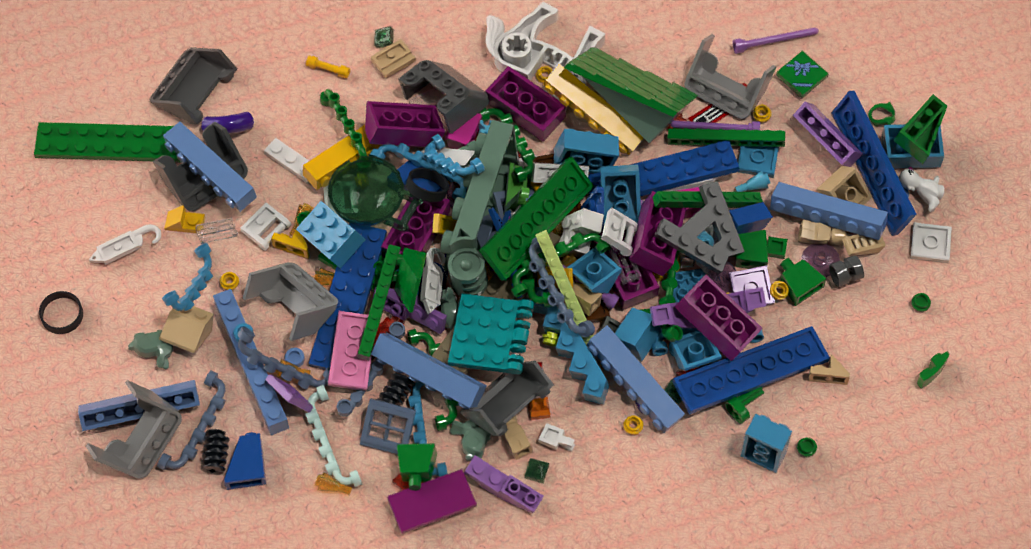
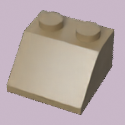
[817,166,872,205]
[159,301,214,353]

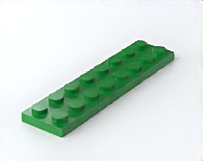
[34,122,181,162]
[479,157,594,281]

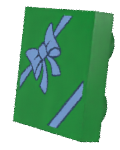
[776,51,829,98]

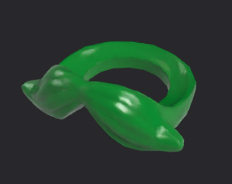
[868,102,895,125]

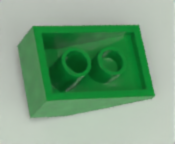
[392,248,427,313]

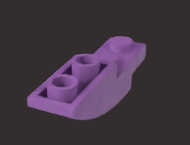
[373,287,447,334]
[464,455,544,513]

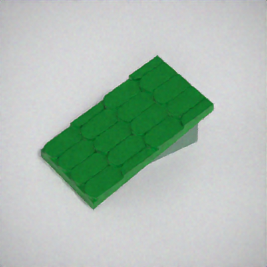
[564,47,698,143]

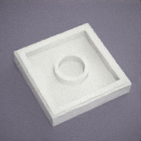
[910,222,952,263]

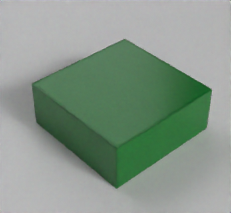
[767,236,788,259]

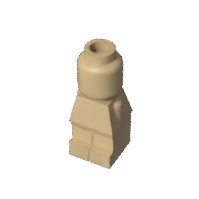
[798,220,850,246]
[556,281,602,316]
[504,416,533,460]

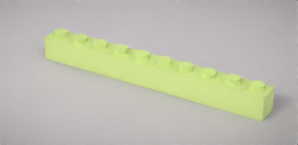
[536,230,594,344]

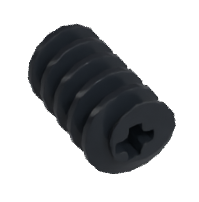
[376,373,415,417]
[200,429,230,473]

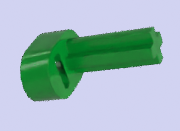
[725,387,764,424]

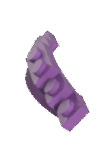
[650,287,767,329]

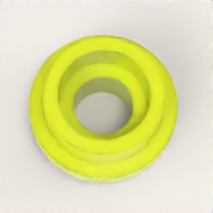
[542,332,559,347]

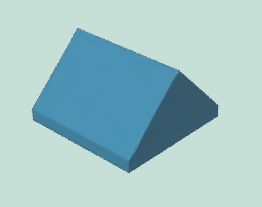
[567,247,622,293]
[615,308,662,362]
[670,330,722,371]

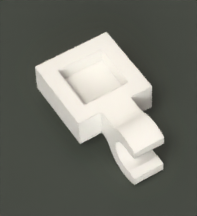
[538,423,575,452]

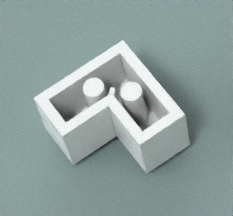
[559,208,604,258]

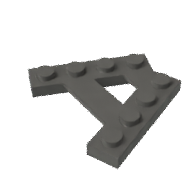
[654,181,745,274]

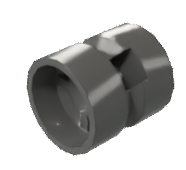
[829,255,864,287]

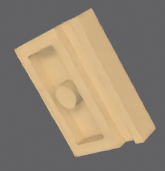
[371,39,416,79]

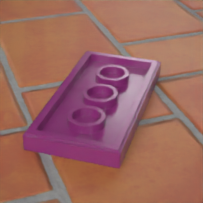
[387,469,477,534]

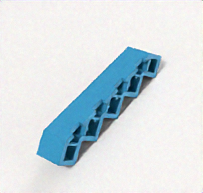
[533,286,609,405]

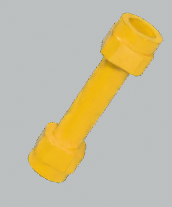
[306,55,351,78]

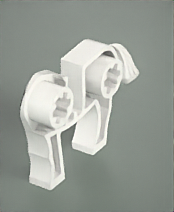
[486,2,605,100]

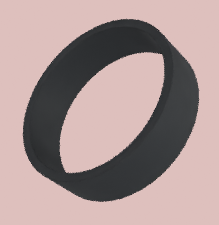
[406,168,449,202]
[39,291,83,334]

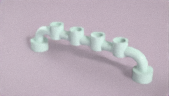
[305,384,362,487]

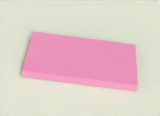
[328,311,373,391]

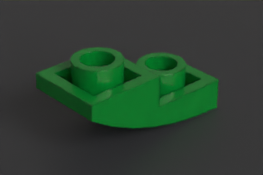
[917,351,950,389]

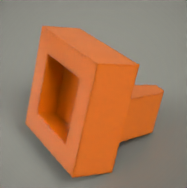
[529,397,551,420]

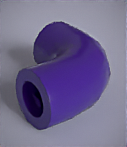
[201,112,254,134]

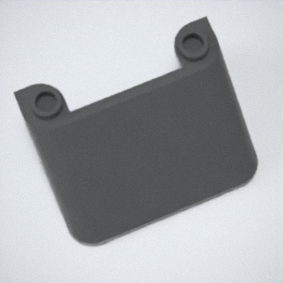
[150,48,238,124]
[460,360,554,437]

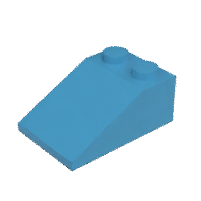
[600,164,641,224]

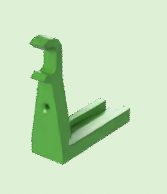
[504,163,530,214]

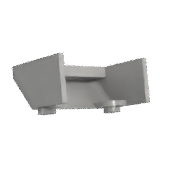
[684,34,776,119]
[243,262,338,341]
[86,380,182,479]

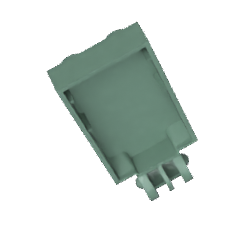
[441,120,519,297]

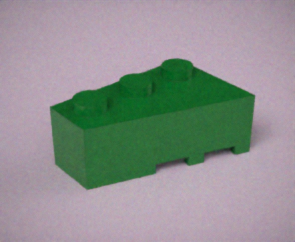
[893,94,948,165]

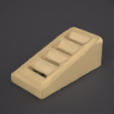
[842,234,886,256]

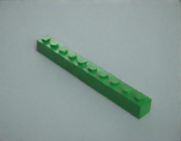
[668,128,785,147]
[652,191,763,208]
[357,244,401,361]

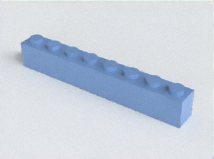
[213,289,289,436]

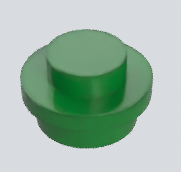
[911,293,931,312]
[797,437,817,457]

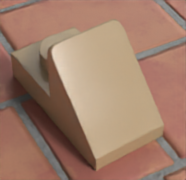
[808,355,850,385]

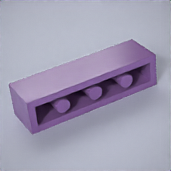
[793,101,863,167]

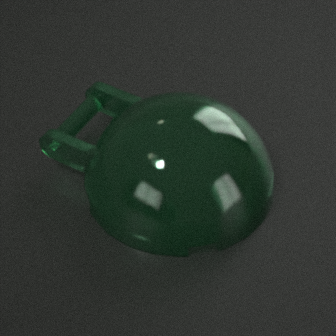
[328,156,423,232]

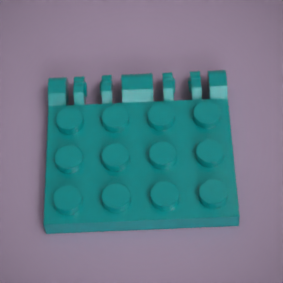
[448,293,534,374]

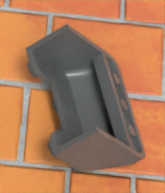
[398,60,489,134]
[153,122,248,211]

